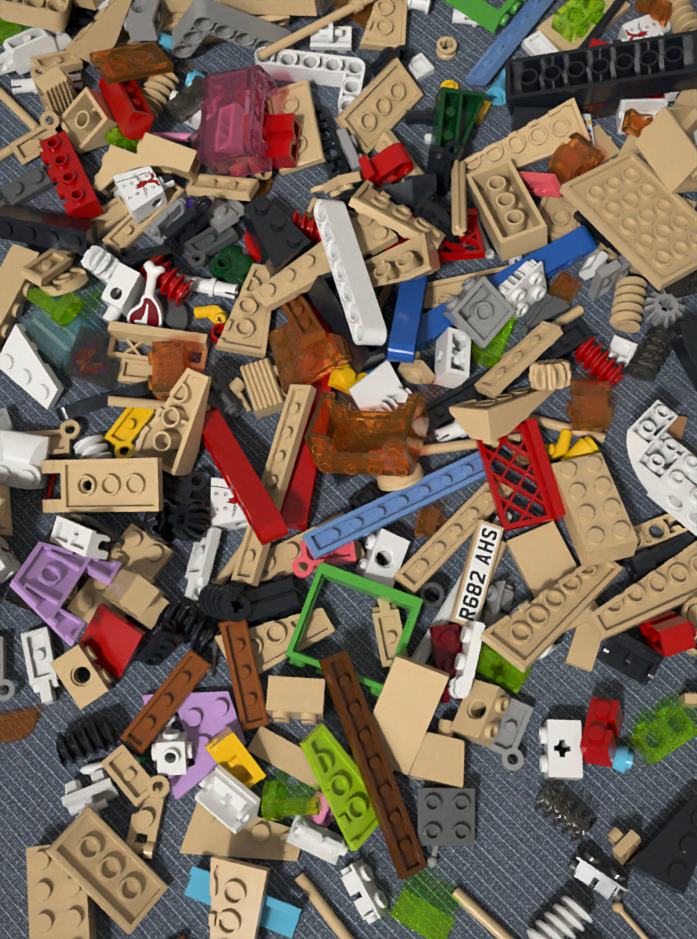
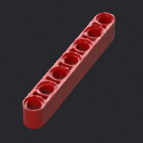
[201,407,288,546]

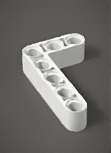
[254,47,365,115]

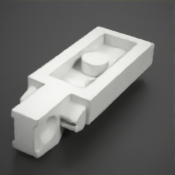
[185,527,222,601]
[21,626,60,705]

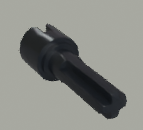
[623,532,694,580]

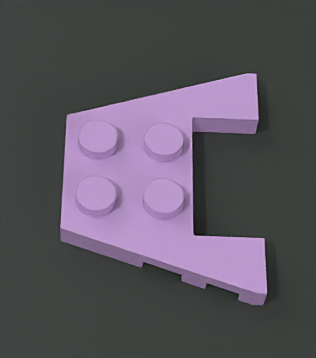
[10,542,122,646]
[142,691,247,800]

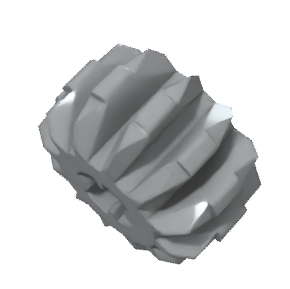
[641,289,685,332]

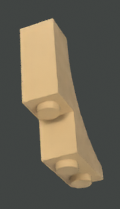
[93,132,203,199]

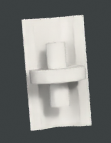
[310,22,352,53]
[61,769,120,817]

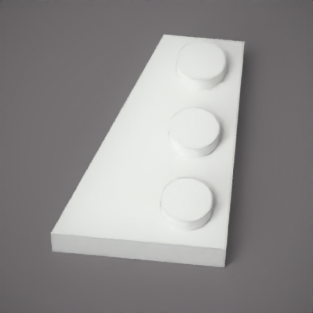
[0,323,64,409]

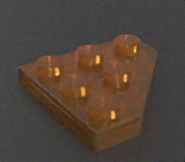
[268,322,352,395]

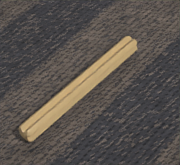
[451,160,467,237]

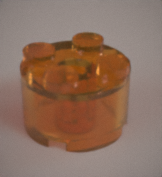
[547,132,605,184]
[566,380,612,431]

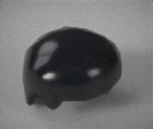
[143,502,176,544]

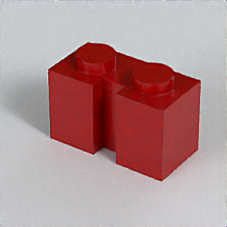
[260,113,301,169]
[639,610,696,658]
[580,697,624,768]

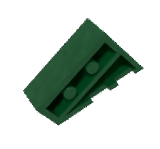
[430,87,488,166]

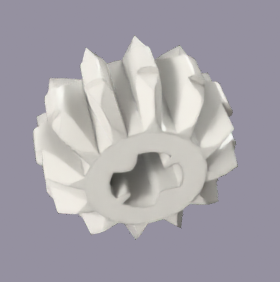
[81,245,121,284]

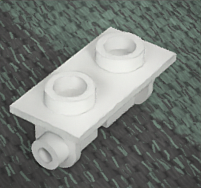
[285,814,348,865]
[340,859,390,924]

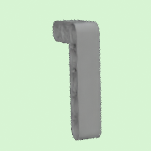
[172,0,294,58]

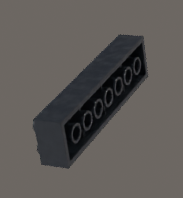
[505,30,697,116]

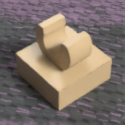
[607,827,642,866]

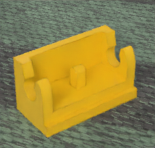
[204,726,266,789]

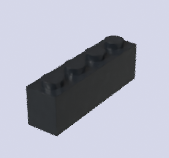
[0,205,98,254]
[308,272,388,374]

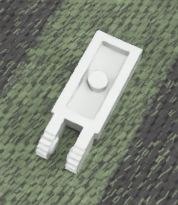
[448,621,486,699]

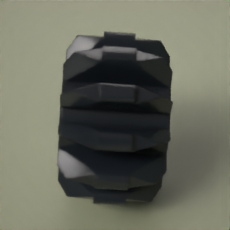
[171,498,213,543]

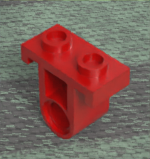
[358,142,414,189]

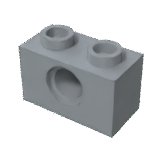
[124,0,166,41]

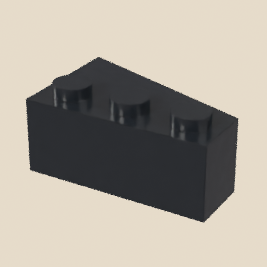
[243,194,311,278]
[624,799,697,894]

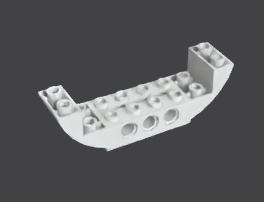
[626,399,697,536]

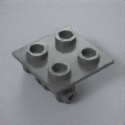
[417,787,475,846]

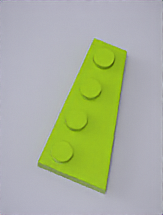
[299,723,379,851]

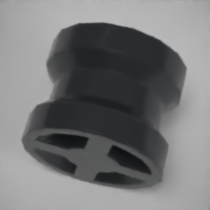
[347,487,376,510]

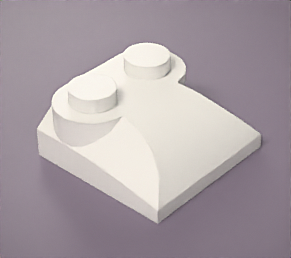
[0,428,50,490]

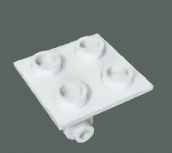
[497,259,547,323]
[348,360,413,429]

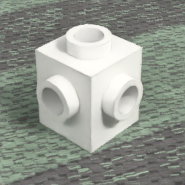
[152,729,193,776]

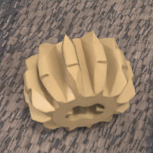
[528,359,572,391]

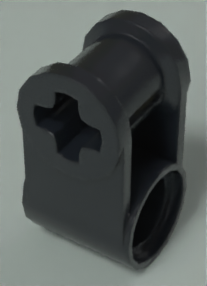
[370,44,411,77]

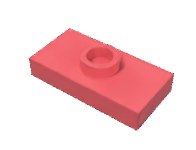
[518,171,562,198]

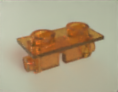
[634,0,672,27]

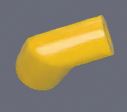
[194,305,228,324]
[544,429,573,461]

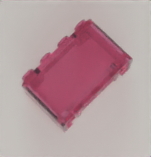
[197,64,278,177]

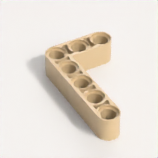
[0,0,73,32]

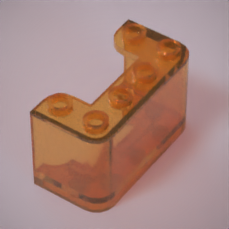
[304,392,429,477]

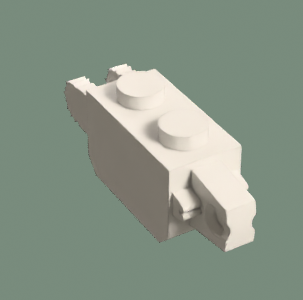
[0,27,72,75]

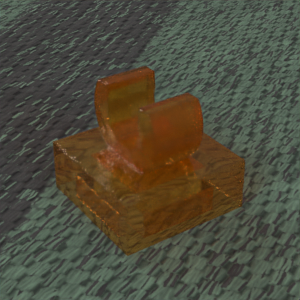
[548,272,582,304]
[413,507,446,538]

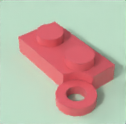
[292,540,356,578]

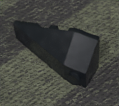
[339,174,437,213]
[668,318,697,392]

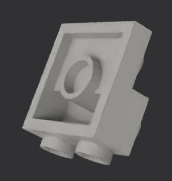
[443,276,516,348]

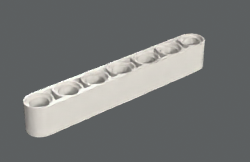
[314,199,387,346]

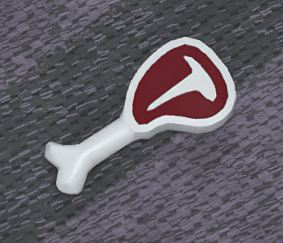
[127,260,165,328]

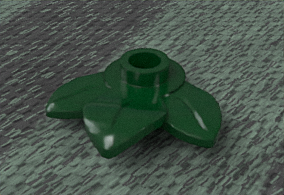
[209,245,256,287]

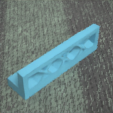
[184,866,303,938]

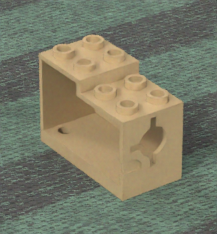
[634,105,697,194]

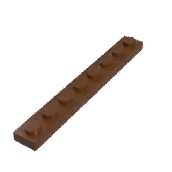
[319,650,427,879]

